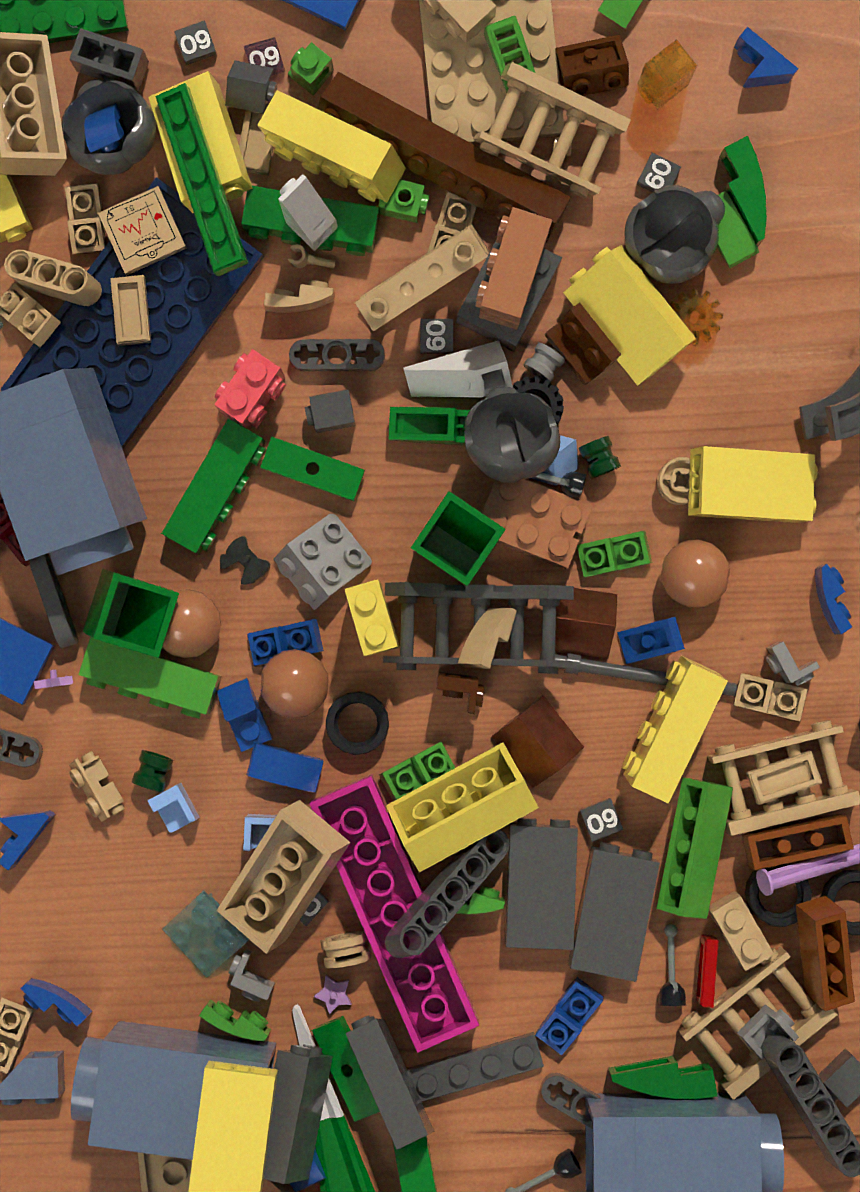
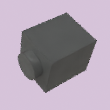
[225,60,277,114]
[305,390,356,433]
[818,1048,860,1108]

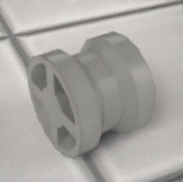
[523,342,565,381]

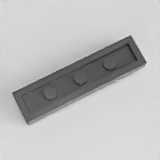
[407,1032,544,1102]

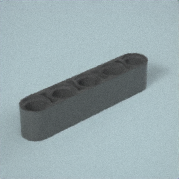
[385,829,510,958]
[762,1033,860,1177]

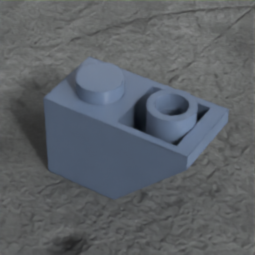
[0,1051,65,1105]

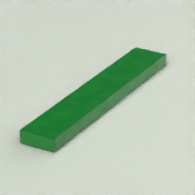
[155,83,249,276]

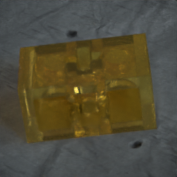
[638,39,697,110]

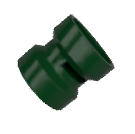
[578,436,621,479]
[131,750,174,792]

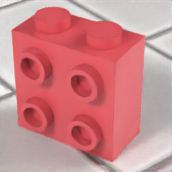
[214,349,286,430]

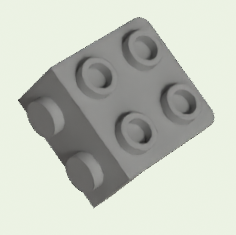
[273,514,372,610]

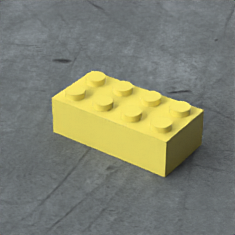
[258,90,406,203]
[622,655,728,804]
[386,743,539,872]

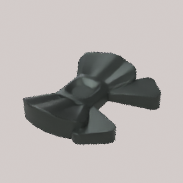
[220,536,271,585]

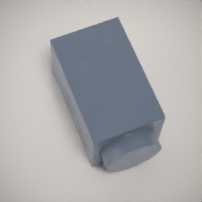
[0,368,147,575]
[71,1021,277,1160]
[585,1093,784,1192]

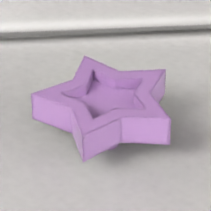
[34,670,73,689]
[314,975,352,1014]

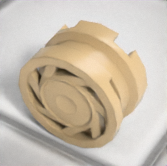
[657,457,690,505]
[320,931,371,968]

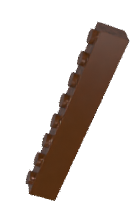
[317,72,571,243]

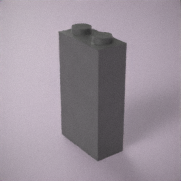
[505,818,578,950]
[568,842,660,982]
[345,1015,435,1149]
[264,1044,333,1184]

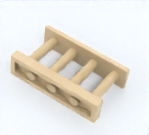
[474,62,631,198]
[355,224,490,331]
[707,720,860,836]
[678,946,838,1100]

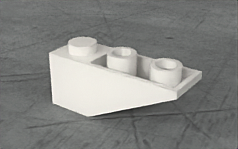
[278,174,338,251]
[403,340,513,397]

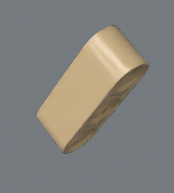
[4,249,102,306]

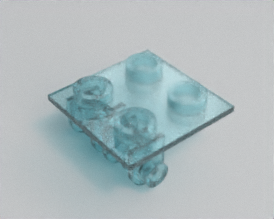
[162,890,249,977]

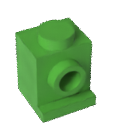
[288,42,334,95]
[378,180,430,223]

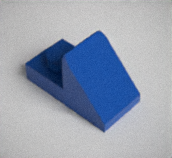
[734,27,799,88]
[617,617,685,664]
[217,678,273,752]
[0,810,56,870]

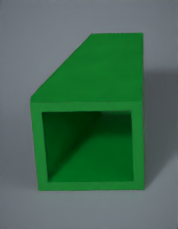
[411,491,506,586]
[83,568,179,658]

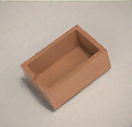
[475,207,552,330]
[482,479,593,570]

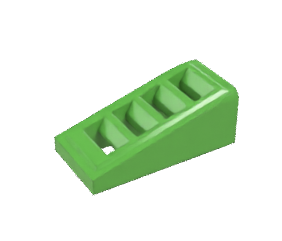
[484,16,536,93]

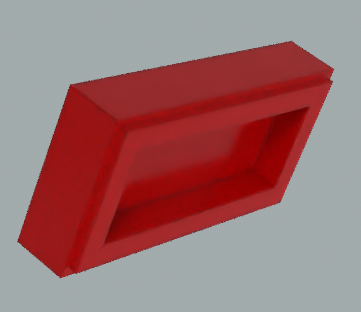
[696,934,719,1008]

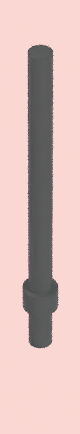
[539,652,737,697]

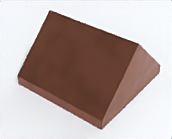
[555,588,617,659]
[492,695,584,788]

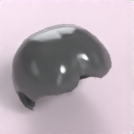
[61,79,156,175]
[624,185,725,284]
[464,386,561,483]

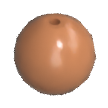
[661,540,730,608]
[162,589,221,658]
[261,649,328,719]

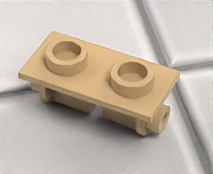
[69,751,125,822]

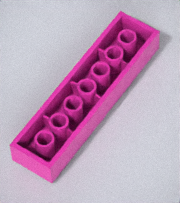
[309,774,479,1053]

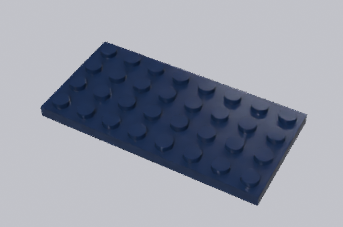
[0,177,264,449]

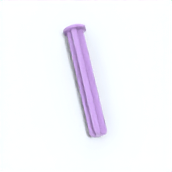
[756,844,860,896]

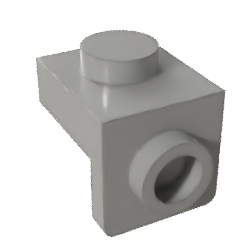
[766,641,820,686]
[228,949,275,1002]
[737,1005,799,1060]

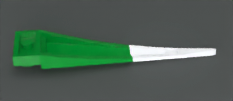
[292,1004,375,1192]

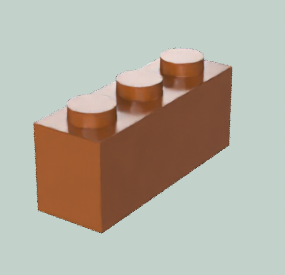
[742,814,854,870]
[796,896,855,1011]

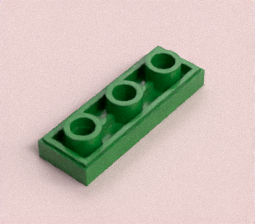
[260,436,365,502]
[312,1016,380,1122]

